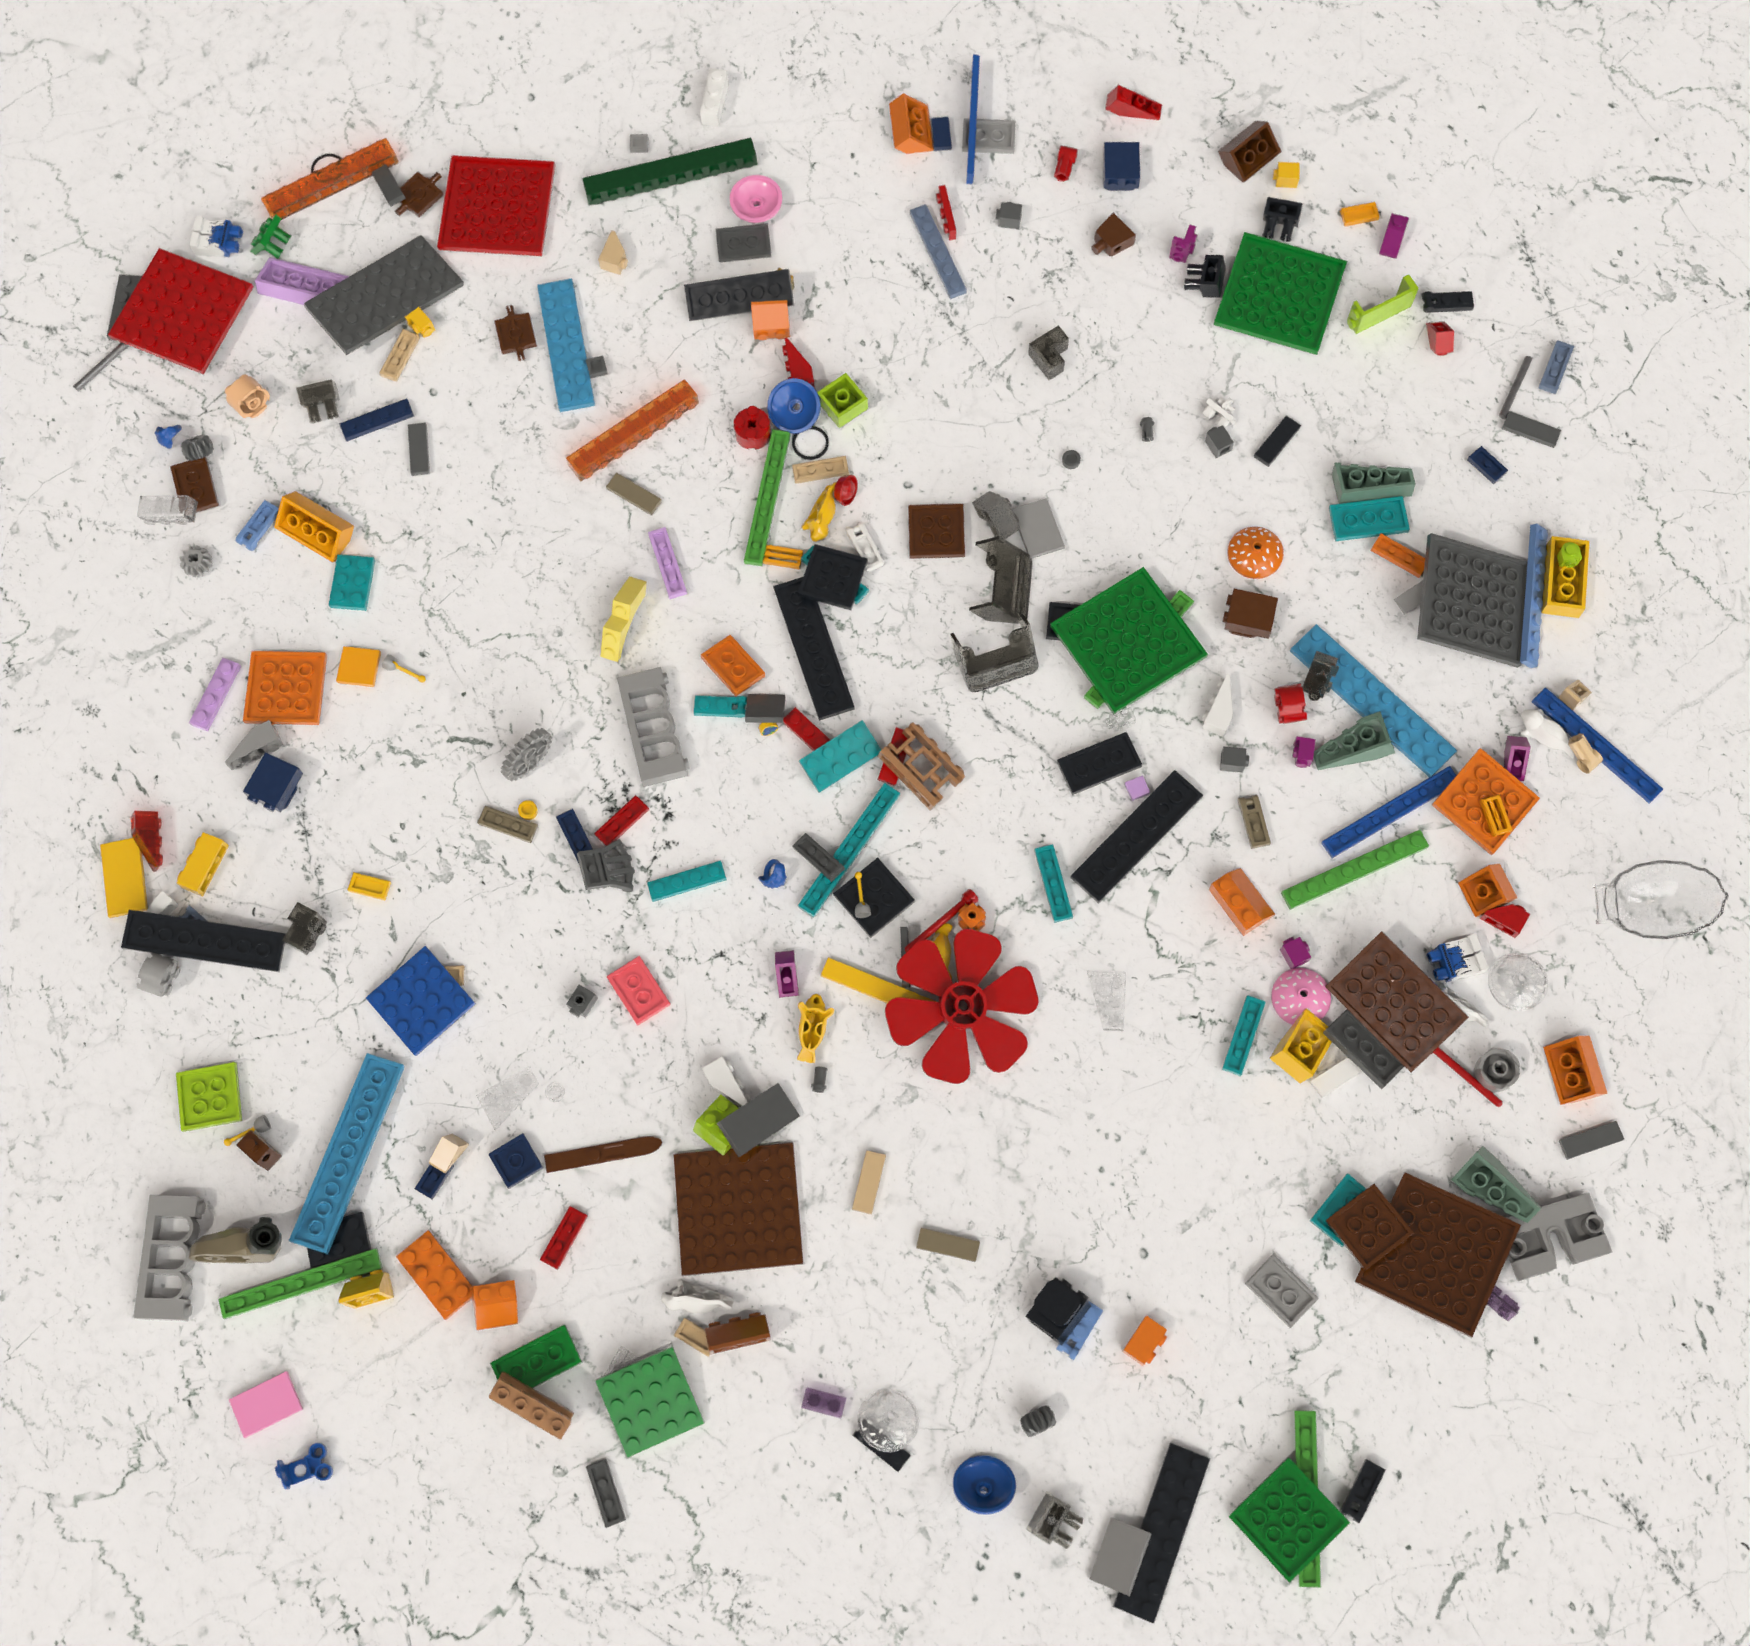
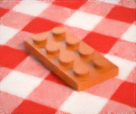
[396,1230,473,1320]

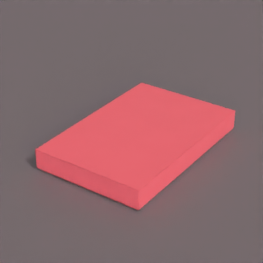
[606,956,671,1026]

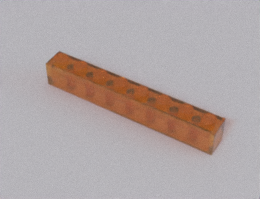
[261,138,399,220]
[566,379,699,482]

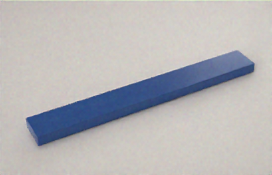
[966,54,980,184]
[1532,687,1663,804]
[1321,766,1456,859]

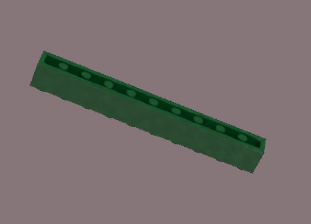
[582,138,757,205]

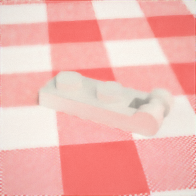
[845,522,884,572]

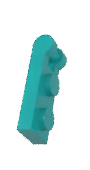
[694,696,747,718]

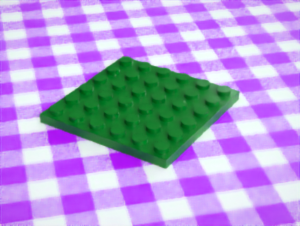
[1213,232,1347,355]
[1050,567,1208,715]

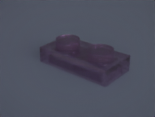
[801,1387,847,1419]

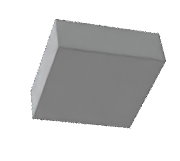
[630,134,648,153]

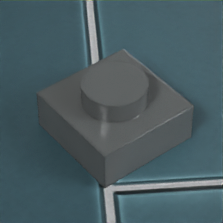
[586,355,608,378]

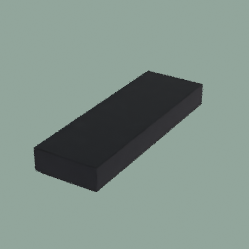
[1254,415,1301,467]

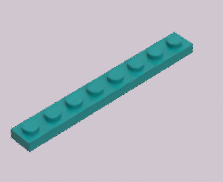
[798,783,900,918]

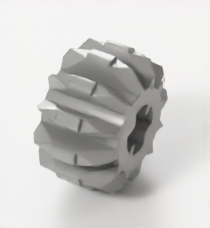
[180,546,212,578]

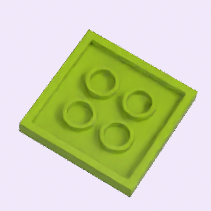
[176,1062,242,1132]

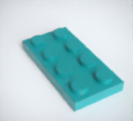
[1329,496,1410,542]
[799,720,881,793]

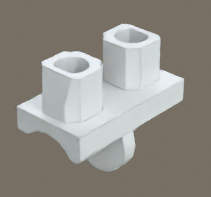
[1202,398,1236,429]

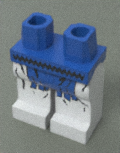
[189,216,243,257]
[1427,934,1489,982]

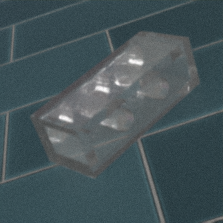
[137,495,198,525]

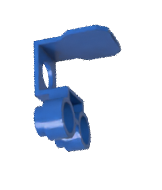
[275,1443,333,1489]

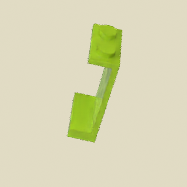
[1347,274,1419,334]

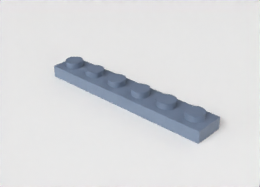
[910,204,967,299]

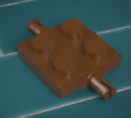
[395,172,443,218]
[494,305,537,361]

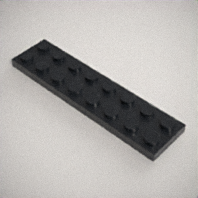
[773,577,855,721]
[1070,770,1203,904]
[121,910,287,972]
[1113,1443,1210,1624]

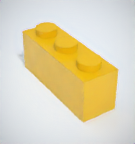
[177,832,229,897]

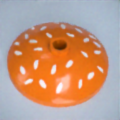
[1227,527,1284,579]

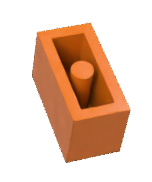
[1122,1315,1167,1366]

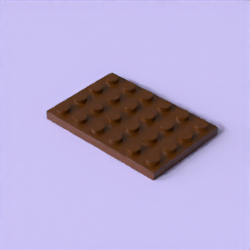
[1325,931,1469,1073]

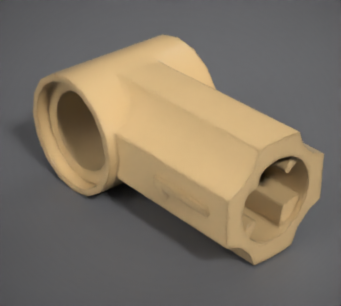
[1568,734,1603,774]

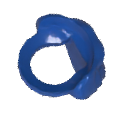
[154,425,182,449]
[758,859,787,889]

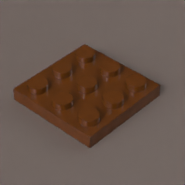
[908,504,965,559]
[1326,1184,1414,1271]

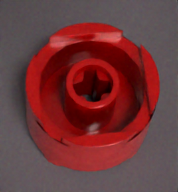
[733,406,771,450]
[1274,683,1307,724]

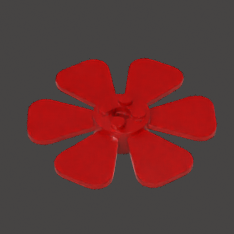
[885,929,1039,1084]

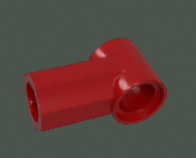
[1054,145,1078,182]

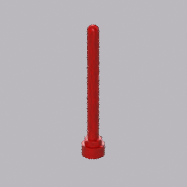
[905,889,978,952]
[1432,1047,1503,1107]

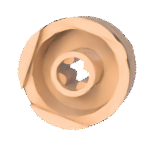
[225,374,270,418]

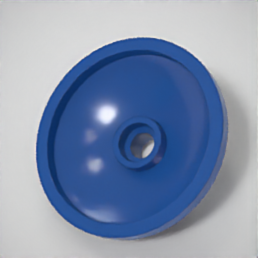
[767,378,821,434]
[953,1456,1016,1515]

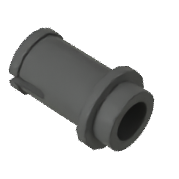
[1140,417,1154,442]
[811,1067,828,1093]

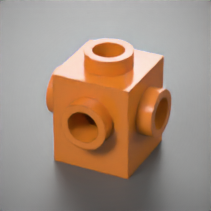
[958,903,986,931]

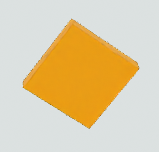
[336,646,381,687]

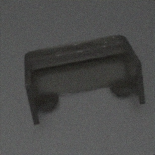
[969,536,1032,624]
[950,611,1039,692]

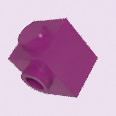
[1280,937,1311,969]

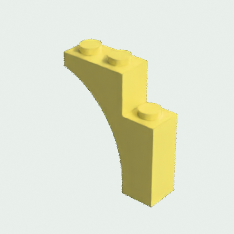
[600,576,647,662]

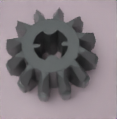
[181,434,214,461]
[1020,1405,1056,1437]

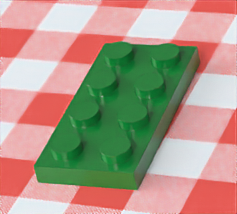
[490,1325,583,1388]

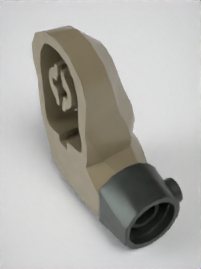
[189,1217,282,1263]

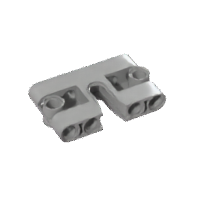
[1506,1193,1613,1281]

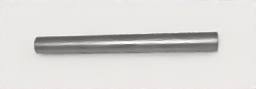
[73,342,129,391]
[1499,356,1532,419]

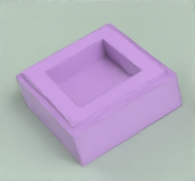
[1124,775,1150,801]

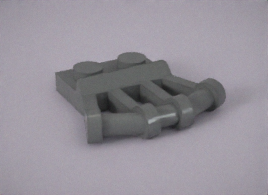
[577,839,635,892]

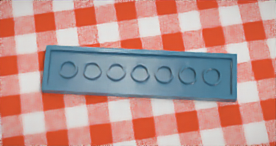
[537,278,595,412]

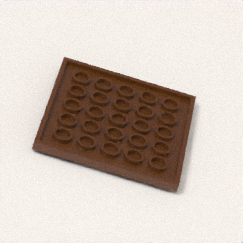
[674,1143,804,1276]
[1355,1172,1521,1338]

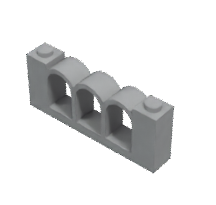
[617,667,690,787]
[133,1195,205,1322]

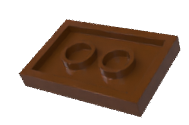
[170,457,219,516]

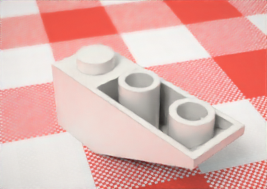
[1201,674,1233,737]
[702,1057,751,1107]

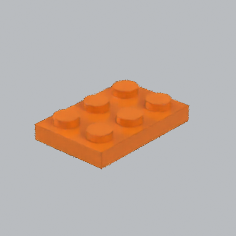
[701,635,765,697]

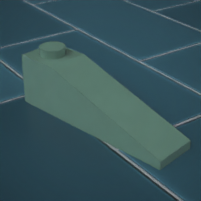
[1313,711,1395,770]
[1451,1146,1541,1223]

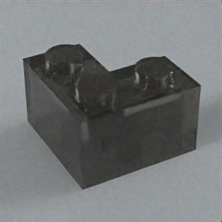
[1028,325,1069,380]
[972,491,1020,541]
[282,902,327,955]

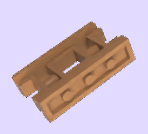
[878,722,965,811]
[489,1371,574,1439]

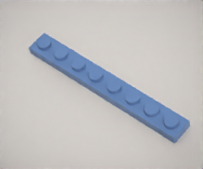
[1520,523,1548,668]

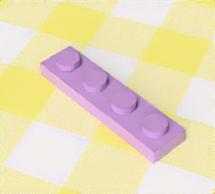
[648,527,687,599]
[189,657,241,731]

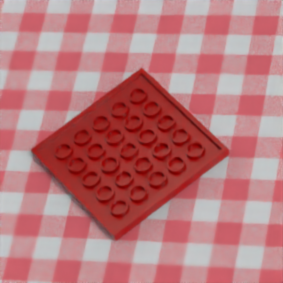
[437,155,555,256]
[108,248,254,375]

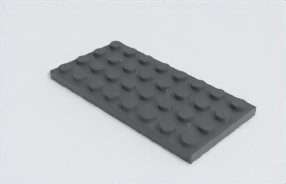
[304,235,464,355]

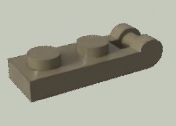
[1238,794,1271,849]

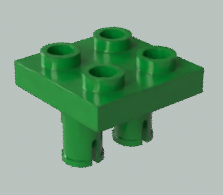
[250,214,292,259]

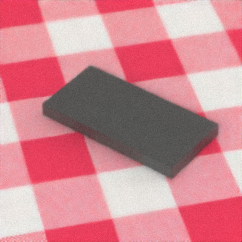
[1323,1009,1404,1089]
[717,1083,800,1157]

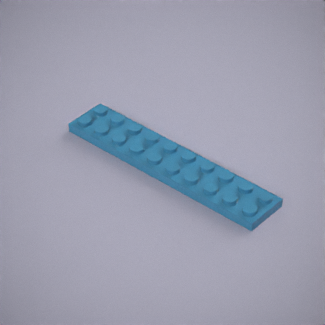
[1290,624,1457,778]
[289,1053,405,1255]

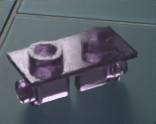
[1487,1285,1520,1321]

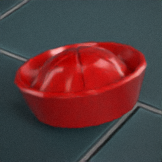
[834,475,858,506]

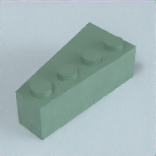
[1332,463,1416,504]

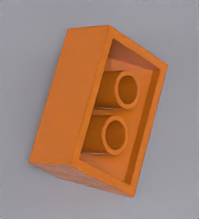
[889,93,934,154]
[1209,868,1275,936]
[1543,1036,1608,1105]

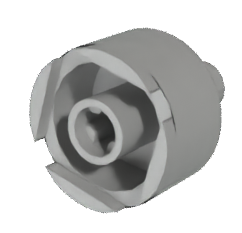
[137,953,181,997]
[1473,1049,1520,1093]

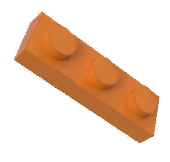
[1370,533,1425,578]

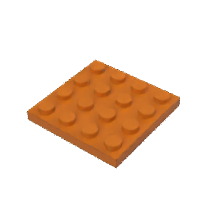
[243,651,327,725]
[1431,748,1540,855]

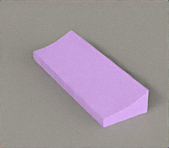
[255,257,349,305]

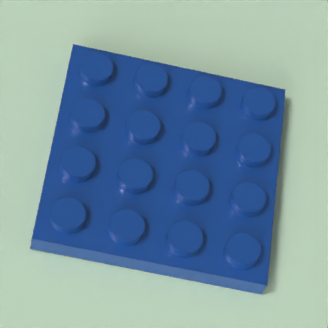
[366,946,476,1056]

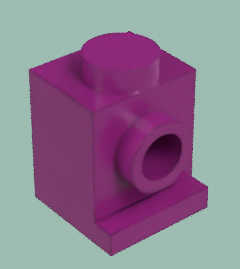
[1292,736,1316,768]

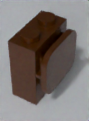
[1222,588,1278,639]

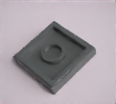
[745,694,786,723]

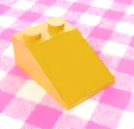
[1270,1008,1332,1083]
[338,1270,394,1309]

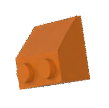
[751,300,790,340]
[1458,863,1517,917]
[471,1280,518,1331]

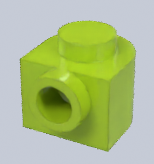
[1557,542,1582,568]

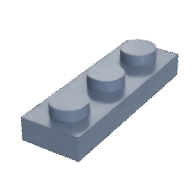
[1538,340,1574,394]

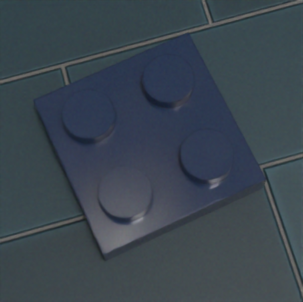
[488,1133,544,1189]

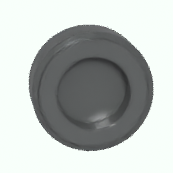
[1062,450,1081,469]

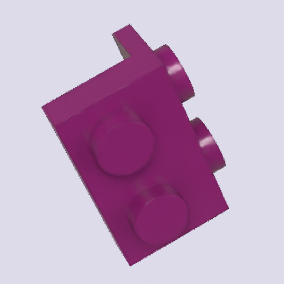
[1169,224,1198,263]

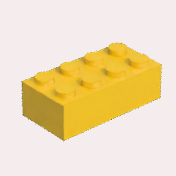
[1541,536,1590,618]

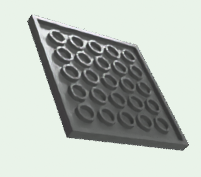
[1417,533,1528,668]

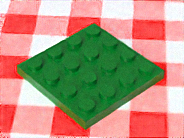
[595,1346,704,1458]
[1228,1458,1350,1583]

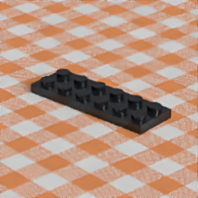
[684,269,794,321]

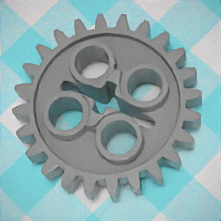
[501,728,552,782]

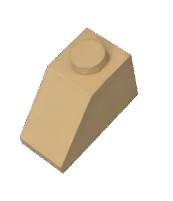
[598,230,628,275]

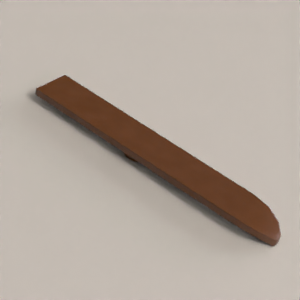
[544,1137,662,1173]

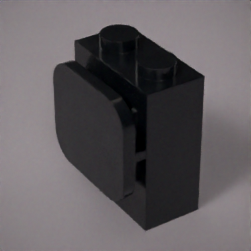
[1026,1277,1091,1346]

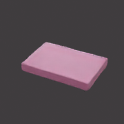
[229,1371,303,1438]

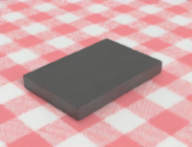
[716,223,771,263]

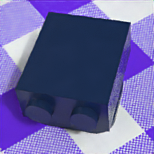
[1103,142,1140,191]
[243,752,303,813]

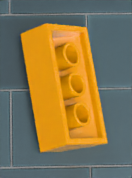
[274,491,354,562]

